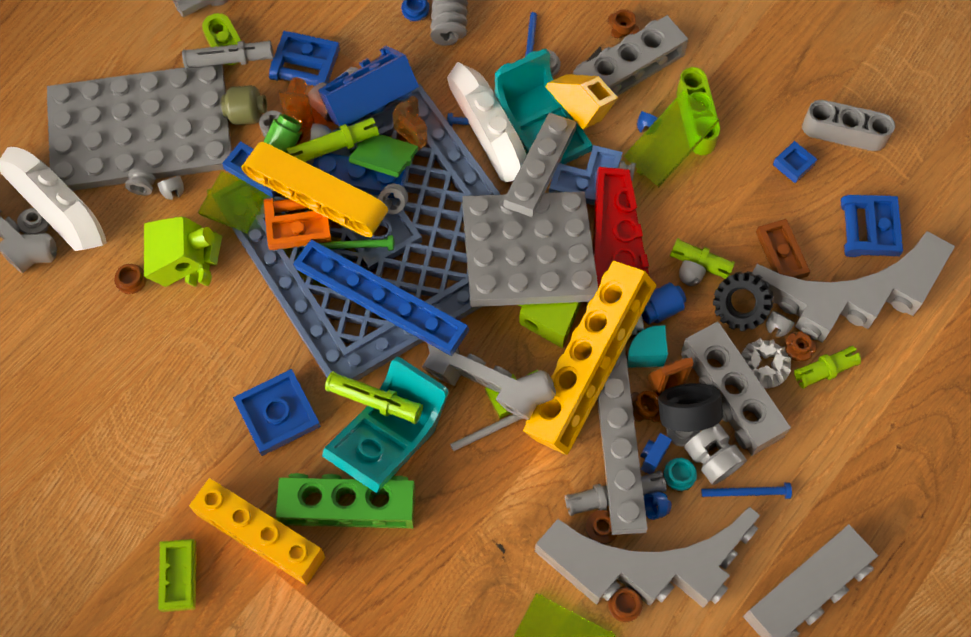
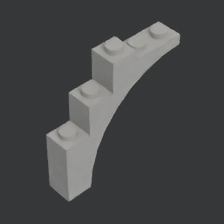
[752,231,955,343]
[535,507,760,608]

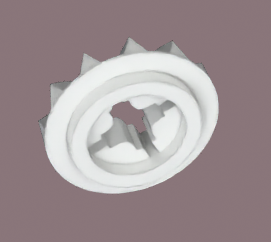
[741,338,791,388]

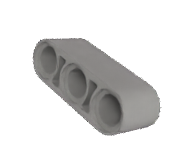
[802,100,895,151]

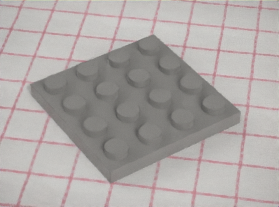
[462,191,598,307]

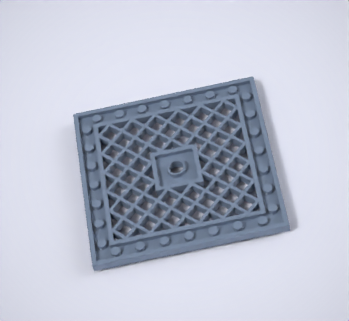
[213,84,501,381]

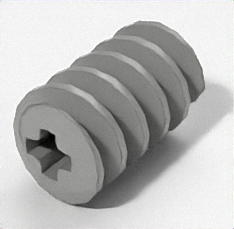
[430,0,468,46]

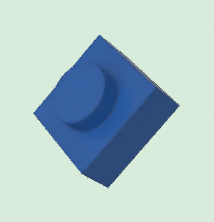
[773,141,817,183]
[640,433,672,474]

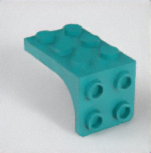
[495,48,593,165]
[322,357,449,493]

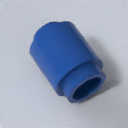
[642,282,686,324]

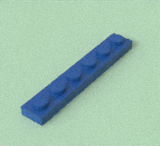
[293,240,469,356]

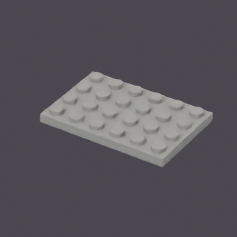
[47,64,232,191]

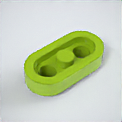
[202,13,241,65]

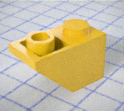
[545,74,618,130]

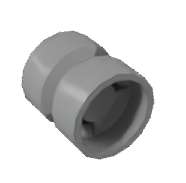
[684,423,747,485]

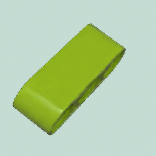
[677,67,720,155]

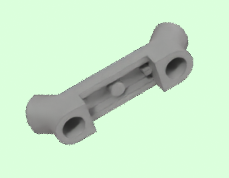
[0,210,57,274]
[422,344,556,420]

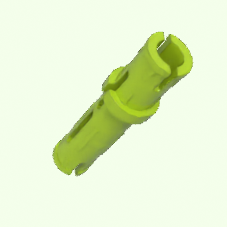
[286,117,379,162]
[325,371,423,424]

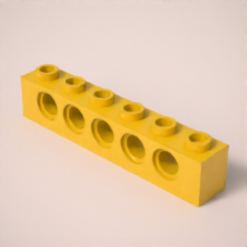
[523,261,657,455]

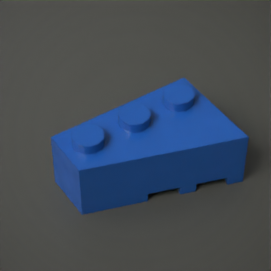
[318,45,419,127]

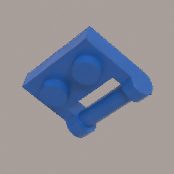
[269,31,340,86]
[840,195,903,257]

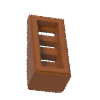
[647,357,694,396]

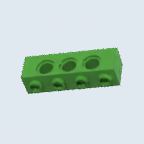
[276,473,415,528]

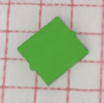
[349,134,418,178]

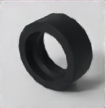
[658,383,723,432]

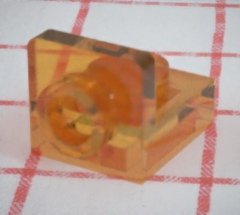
[392,96,427,150]

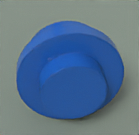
[401,0,430,21]

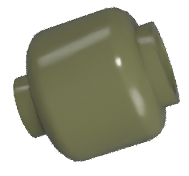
[221,85,267,125]

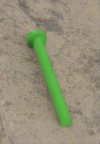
[319,235,395,251]

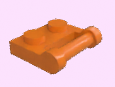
[264,198,332,251]

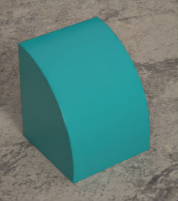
[627,325,668,368]

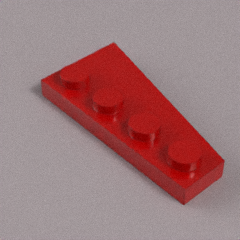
[593,167,650,288]

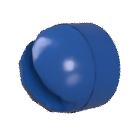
[637,111,663,136]
[644,492,672,520]

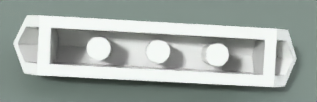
[447,62,527,182]
[0,147,107,251]

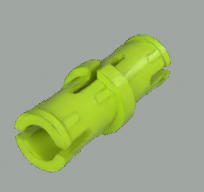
[670,238,735,279]
[794,346,861,389]

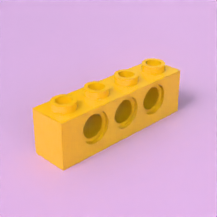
[189,478,326,586]

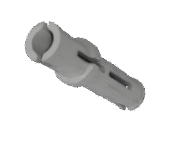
[182,40,273,69]
[565,471,667,516]

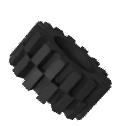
[713,271,774,331]

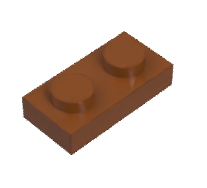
[756,219,810,279]

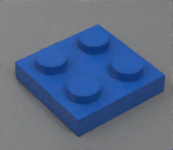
[233,369,321,456]

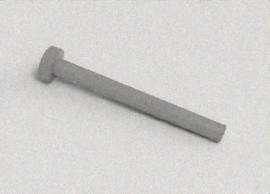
[450,414,523,451]

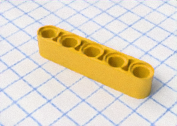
[241,142,388,237]

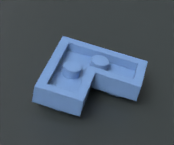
[549,145,622,206]

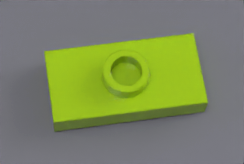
[158,539,196,612]

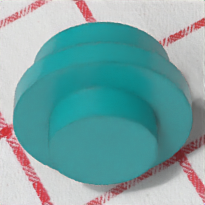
[663,458,697,491]

